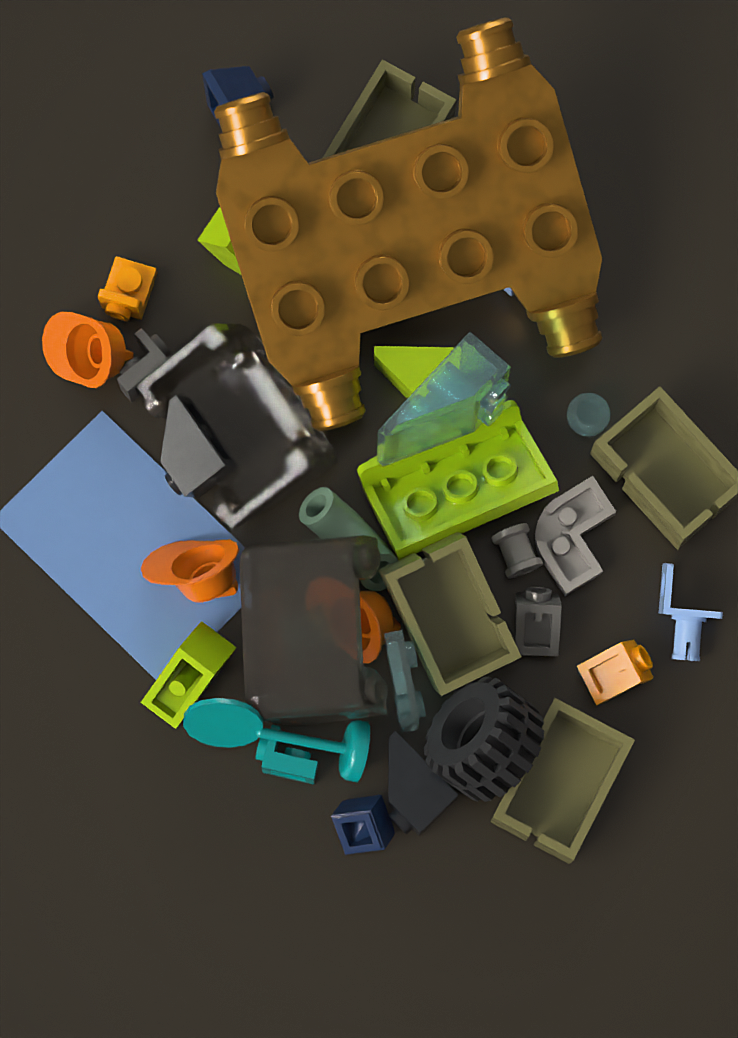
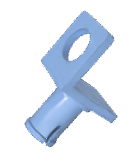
[659,563,723,661]

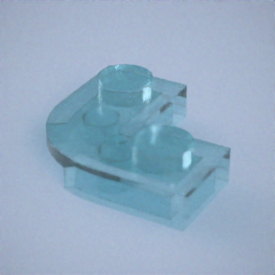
[384,630,426,733]

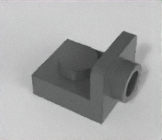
[117,328,172,403]
[514,587,562,656]

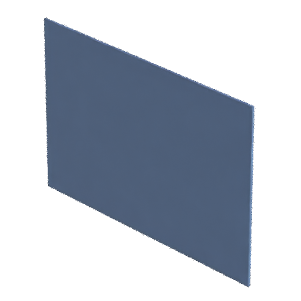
[0,411,274,680]

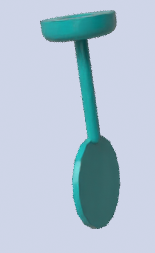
[183,698,370,782]

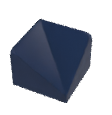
[331,795,395,855]

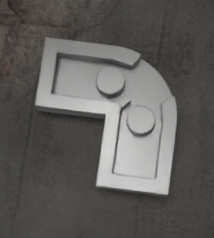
[535,476,616,596]

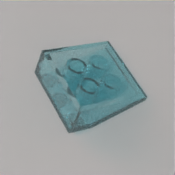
[377,332,511,467]

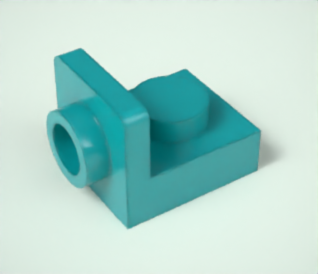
[255,724,318,784]

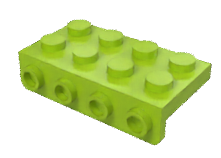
[357,400,559,560]

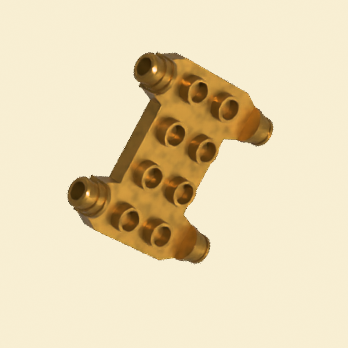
[214,17,602,431]

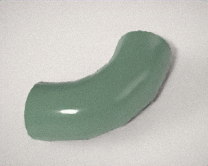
[299,487,398,591]

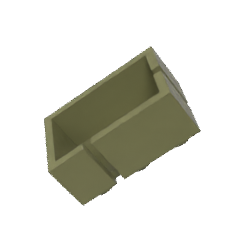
[322,59,457,158]
[590,386,738,550]
[378,532,521,696]
[490,698,635,864]

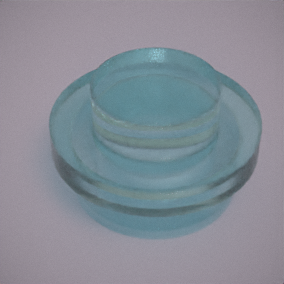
[567,393,610,436]

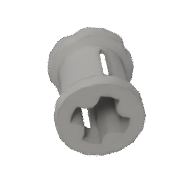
[491,523,544,579]

